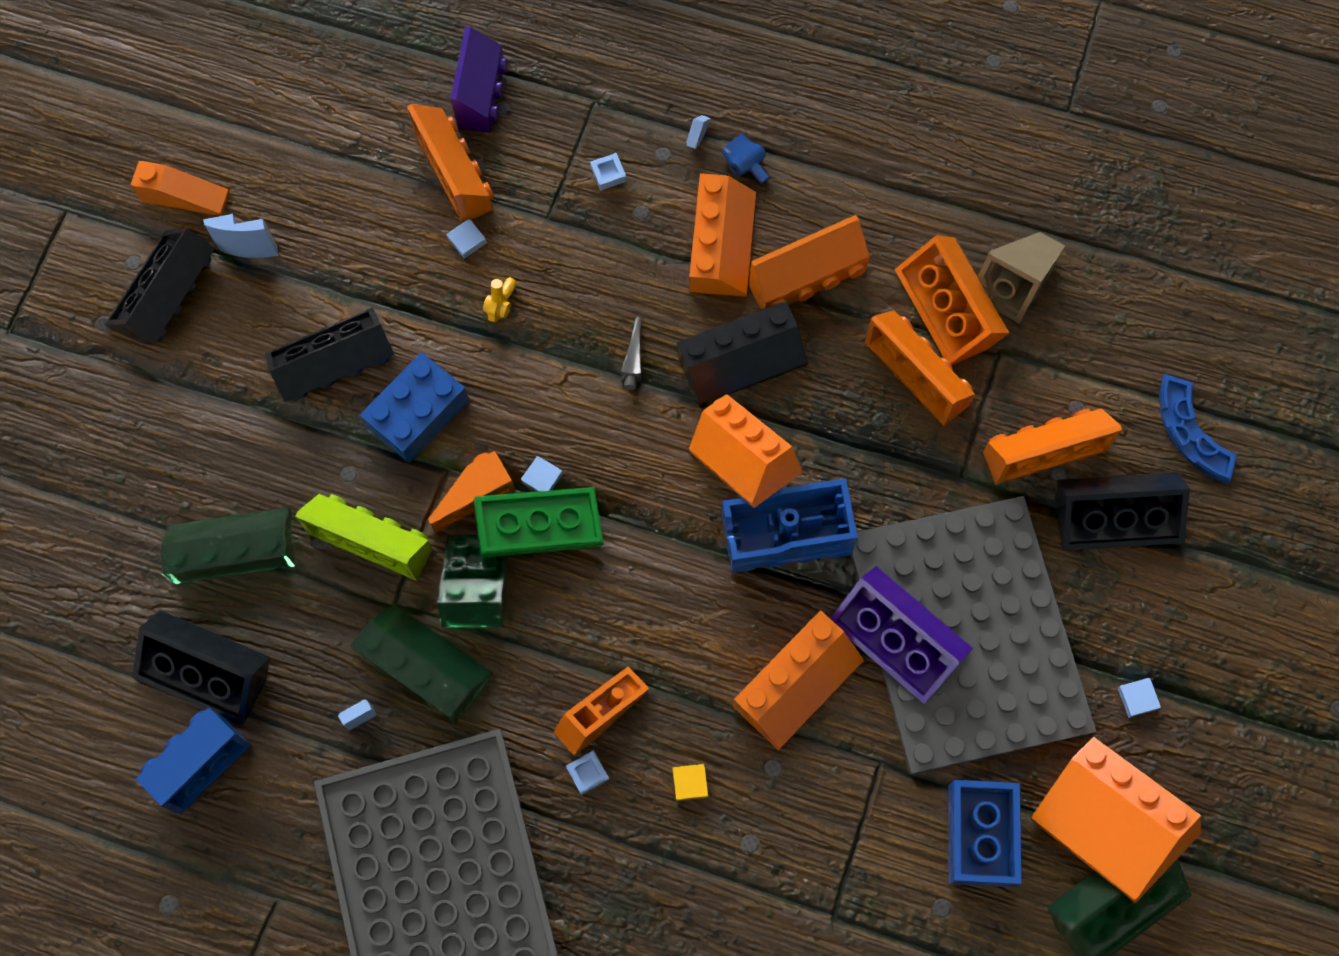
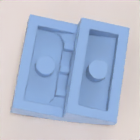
[203,214,278,258]

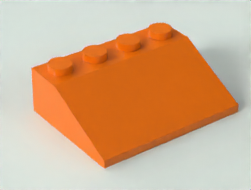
[1031,737,1201,903]

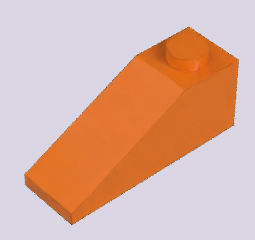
[131,160,230,216]
[428,451,515,533]
[553,666,649,755]

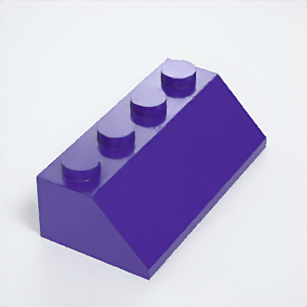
[830,566,973,704]

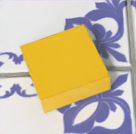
[673,764,708,801]

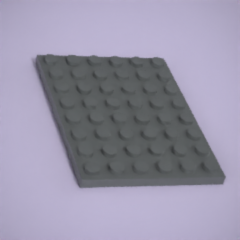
[851,496,1096,775]
[314,728,558,956]

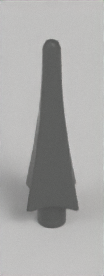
[621,317,642,390]

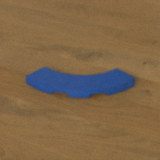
[1159,374,1238,484]

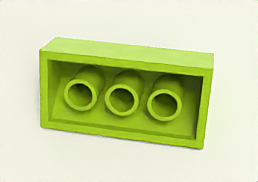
[295,494,433,581]

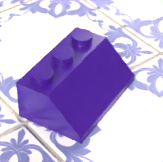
[451,26,508,133]

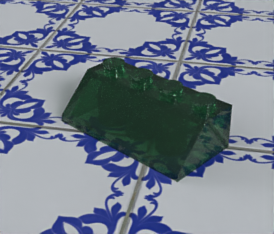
[161,507,295,584]
[350,604,493,724]
[1047,859,1192,956]

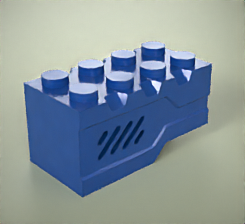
[722,479,858,574]

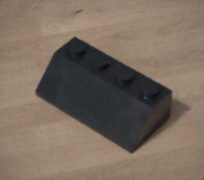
[104,228,215,344]
[677,301,808,406]
[265,307,394,402]
[1056,473,1190,550]
[132,610,270,725]

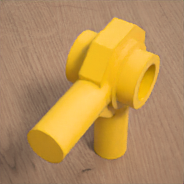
[483,277,517,322]

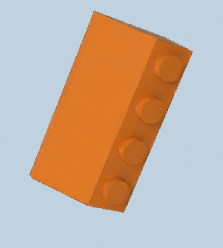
[407,104,494,223]
[689,173,756,297]
[749,215,870,310]
[894,235,1009,366]
[865,310,975,426]
[689,394,803,508]
[983,409,1122,485]
[733,610,864,750]

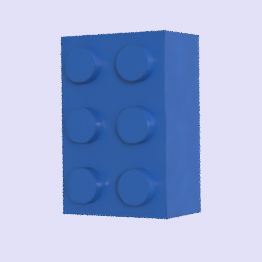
[360,352,470,464]
[135,707,251,815]
[948,780,1022,887]

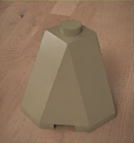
[978,232,1065,323]

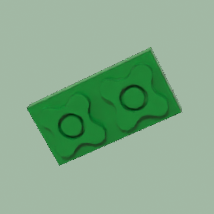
[473,487,604,558]

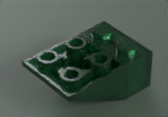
[438,535,508,627]

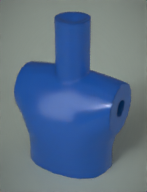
[721,133,769,184]

